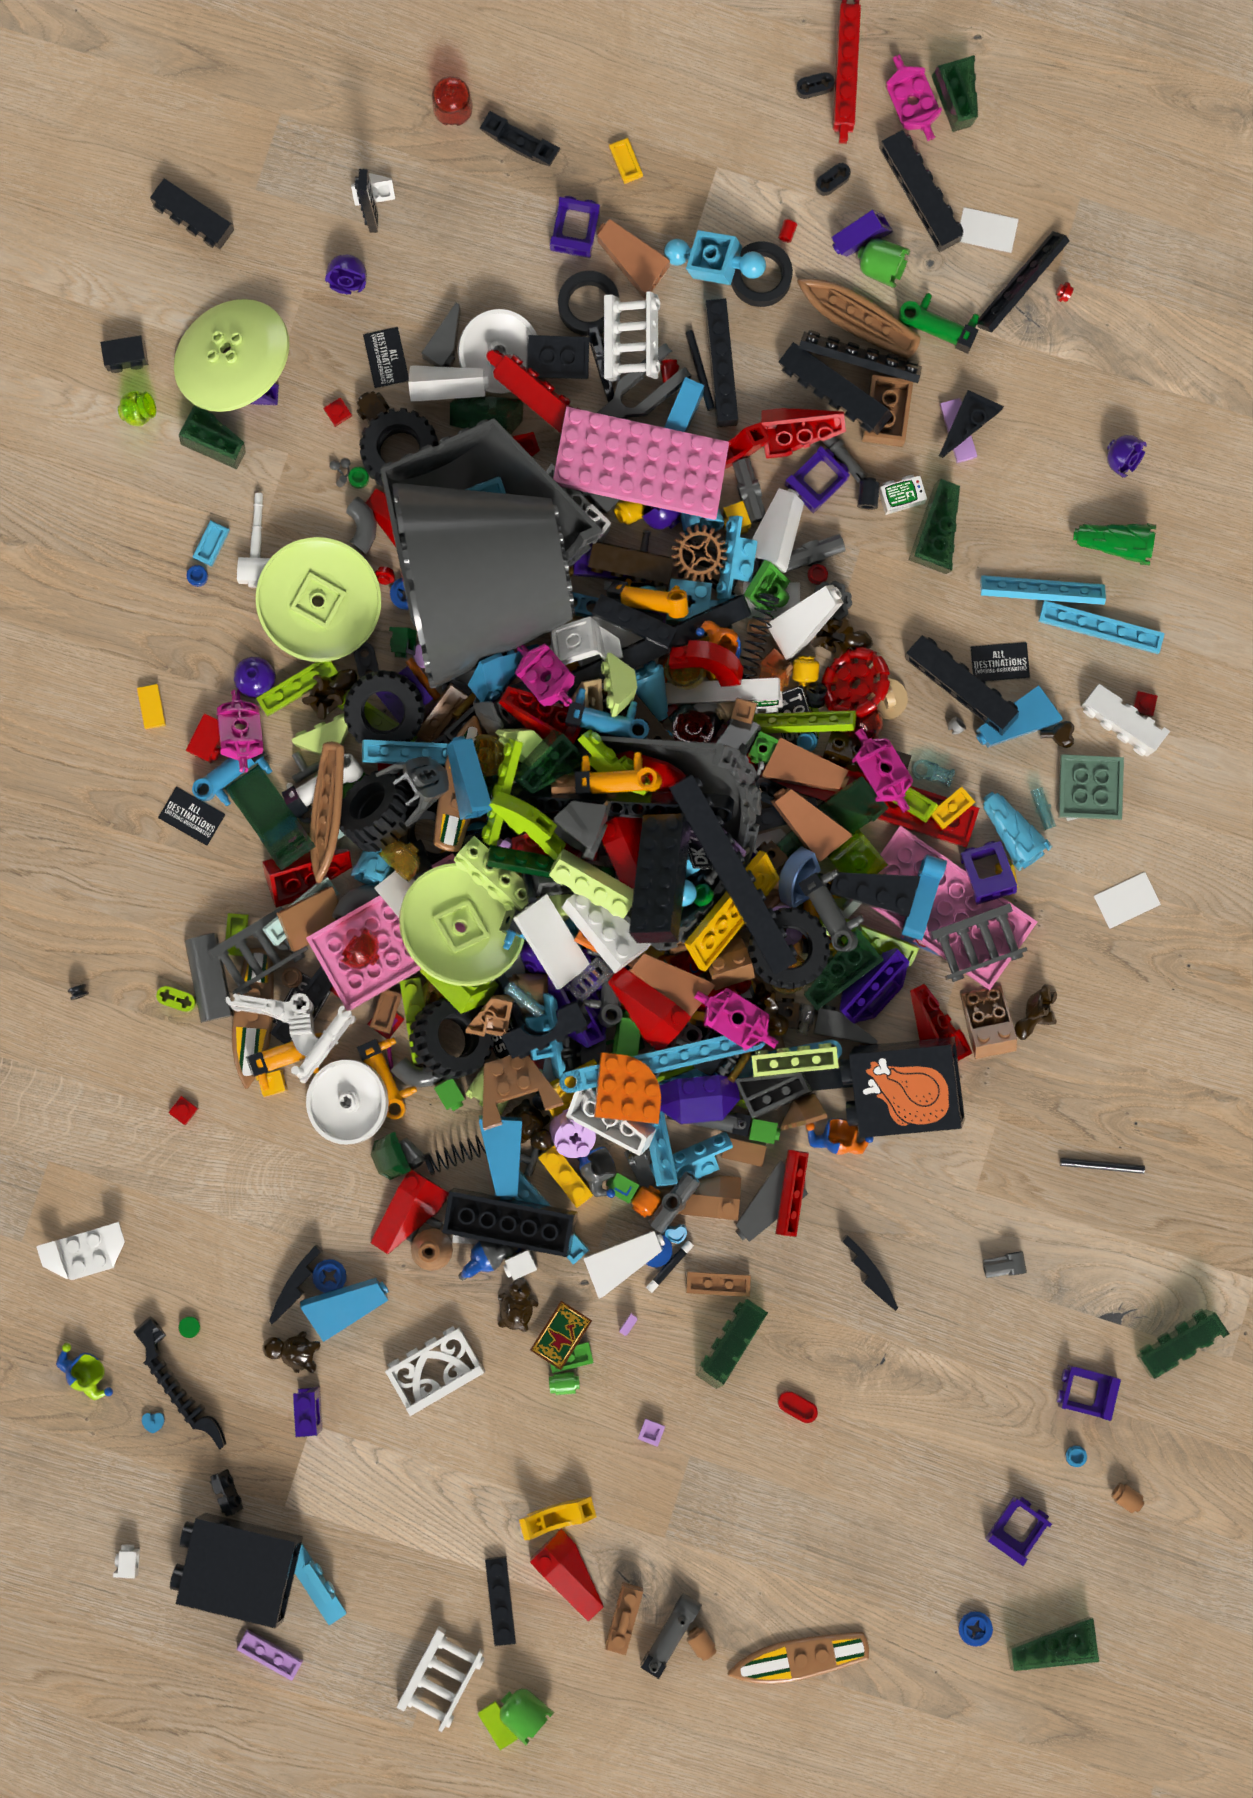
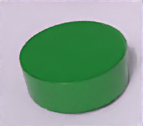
[348,467,369,489]
[694,884,714,906]
[179,1317,201,1338]

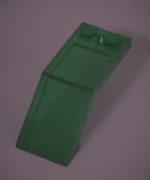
[225,764,316,871]
[776,776,889,863]

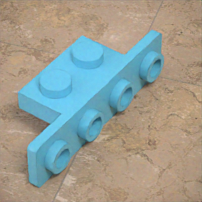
[716,516,758,599]
[525,993,565,1079]
[649,1132,733,1181]
[295,1544,347,1625]

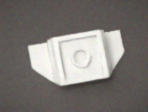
[545,616,623,682]
[36,1222,125,1280]

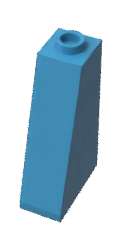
[664,377,704,433]
[976,685,1063,748]
[446,736,492,820]
[479,1115,522,1200]
[300,1278,389,1342]

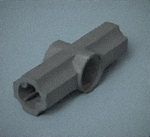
[732,458,765,523]
[787,534,846,572]
[648,1172,701,1233]

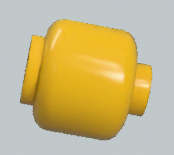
[614,500,646,525]
[792,656,820,686]

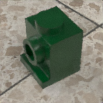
[389,627,417,659]

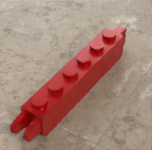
[833,0,861,144]
[486,350,581,433]

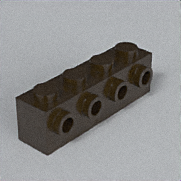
[587,541,674,586]
[602,690,675,741]
[822,731,911,774]

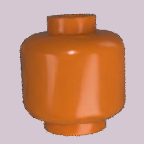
[631,1185,662,1218]

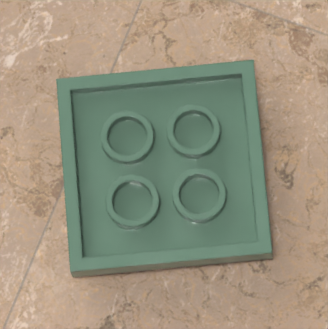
[1058,755,1124,820]

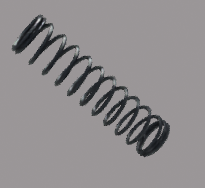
[740,593,780,679]
[424,1135,486,1175]

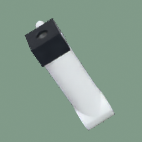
[282,753,363,818]

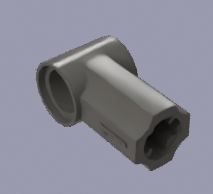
[983,1251,1027,1278]

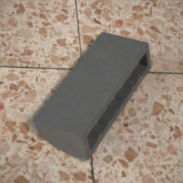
[184,933,233,1023]

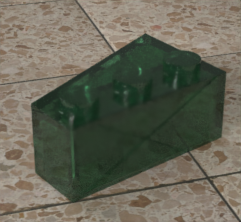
[931,55,978,132]
[450,396,523,435]
[179,405,246,470]
[514,730,584,794]

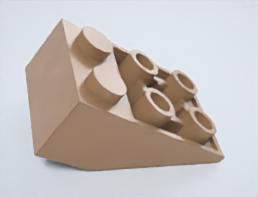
[960,986,1017,1059]

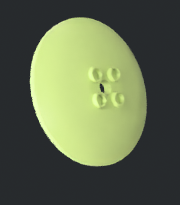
[174,299,289,412]
[255,537,381,662]
[399,863,524,986]

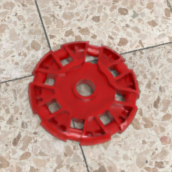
[821,647,890,718]

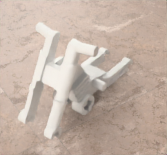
[226,993,356,1083]

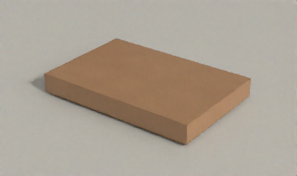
[276,886,339,952]

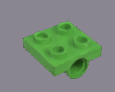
[744,560,790,615]

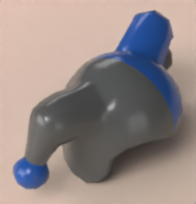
[577,1141,616,1198]
[458,1240,522,1281]

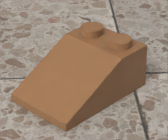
[707,931,755,990]

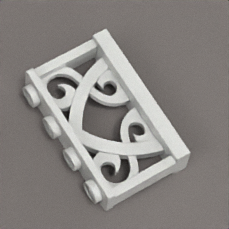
[385,1326,485,1416]

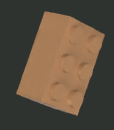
[862,375,913,447]

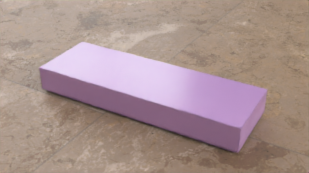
[940,398,977,463]
[236,1629,303,1681]

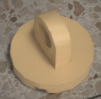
[867,678,908,720]

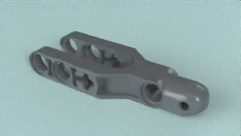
[597,343,692,419]

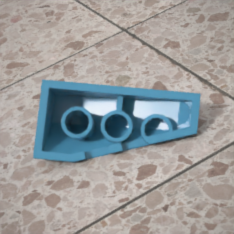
[468,644,539,702]

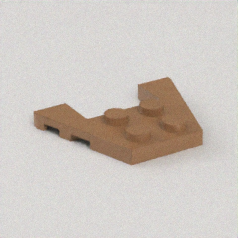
[483,1056,564,1131]

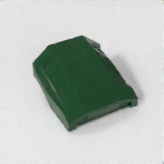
[371,1131,411,1180]

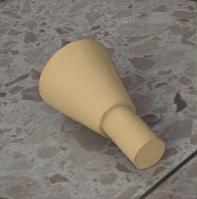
[715,701,754,722]

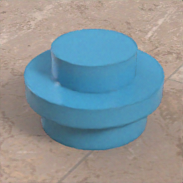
[797,732,818,752]
[1065,1445,1087,1467]

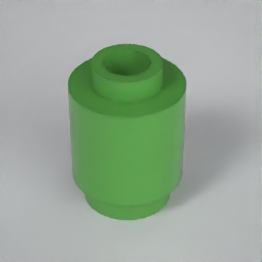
[549,1372,580,1395]

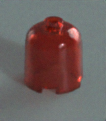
[432,76,473,126]

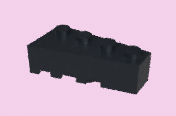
[828,872,921,917]

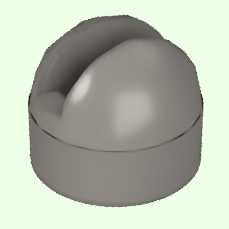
[948,716,966,735]

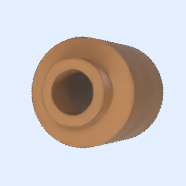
[1111,1483,1145,1514]
[686,1627,717,1661]

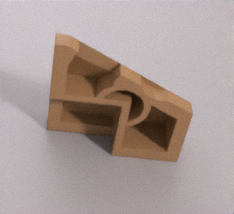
[465,995,515,1036]

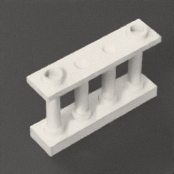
[604,291,660,382]
[396,1626,485,1732]

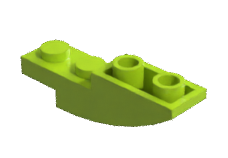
[578,729,651,795]
[489,791,566,860]
[400,976,426,1064]

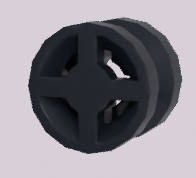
[806,683,827,708]

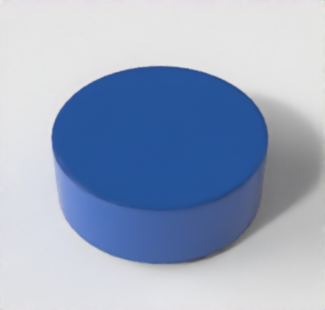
[186,565,208,587]

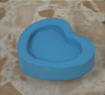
[665,1224,687,1244]
[142,1413,165,1433]

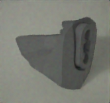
[473,684,536,746]
[376,756,449,827]
[553,801,612,860]

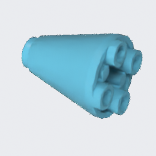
[634,661,668,721]

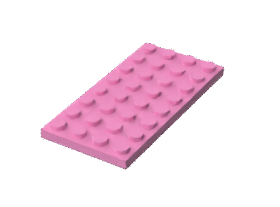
[553,407,729,520]
[866,826,1037,990]
[306,853,465,1011]

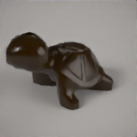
[812,618,873,658]
[302,669,357,720]
[745,983,789,1037]
[1014,984,1057,1040]
[505,1099,552,1151]
[498,1277,538,1332]
[262,1331,320,1373]

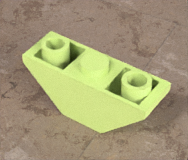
[601,653,637,717]
[291,714,348,756]
[495,728,548,778]

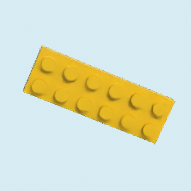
[684,851,780,972]

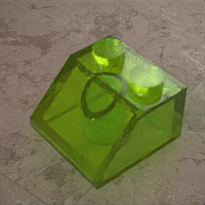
[827,829,888,874]

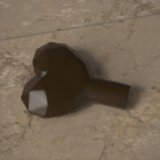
[1040,721,1074,748]

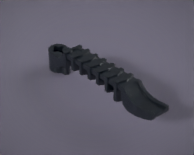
[134,1316,226,1450]

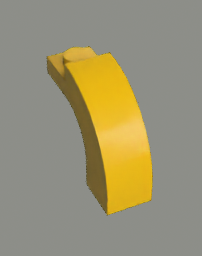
[519,1497,597,1541]

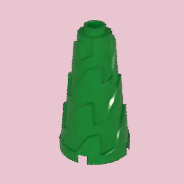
[1073,523,1156,566]

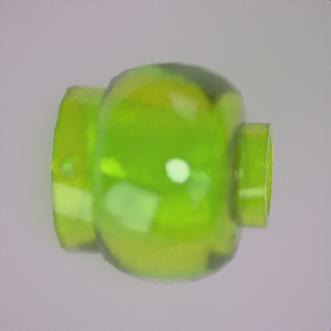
[118,391,156,427]

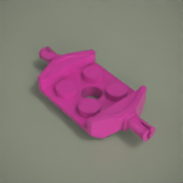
[886,55,942,141]
[515,644,575,706]
[216,690,263,772]
[852,728,914,813]
[694,988,779,1051]

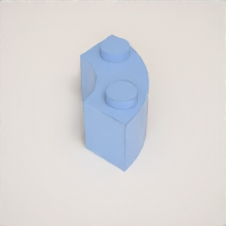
[779,846,821,907]

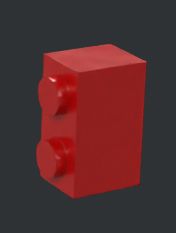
[186,713,221,764]

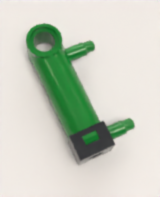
[898,293,979,354]

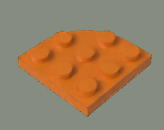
[594,1052,661,1124]

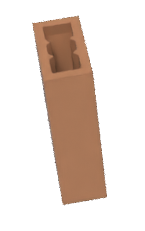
[597,219,670,299]
[761,737,849,792]
[771,788,852,862]
[628,953,715,1017]

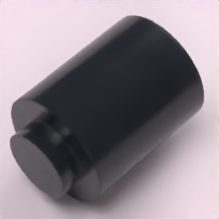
[857,477,880,510]

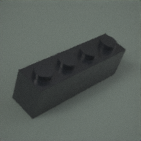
[150,178,234,250]

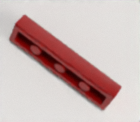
[775,1149,809,1237]

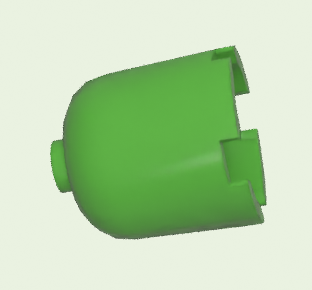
[858,238,910,288]
[499,1689,554,1746]

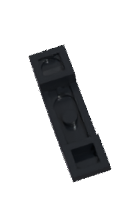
[480,111,560,166]

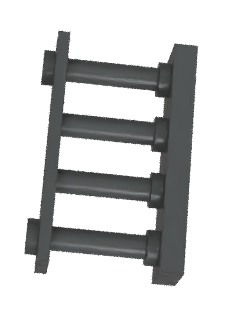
[929,903,1028,982]
[208,907,308,995]

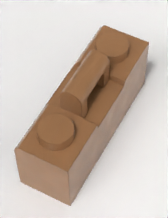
[605,1582,643,1655]

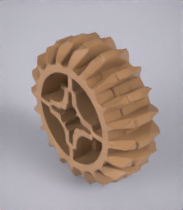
[671,525,727,581]

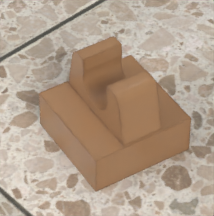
[731,697,757,724]

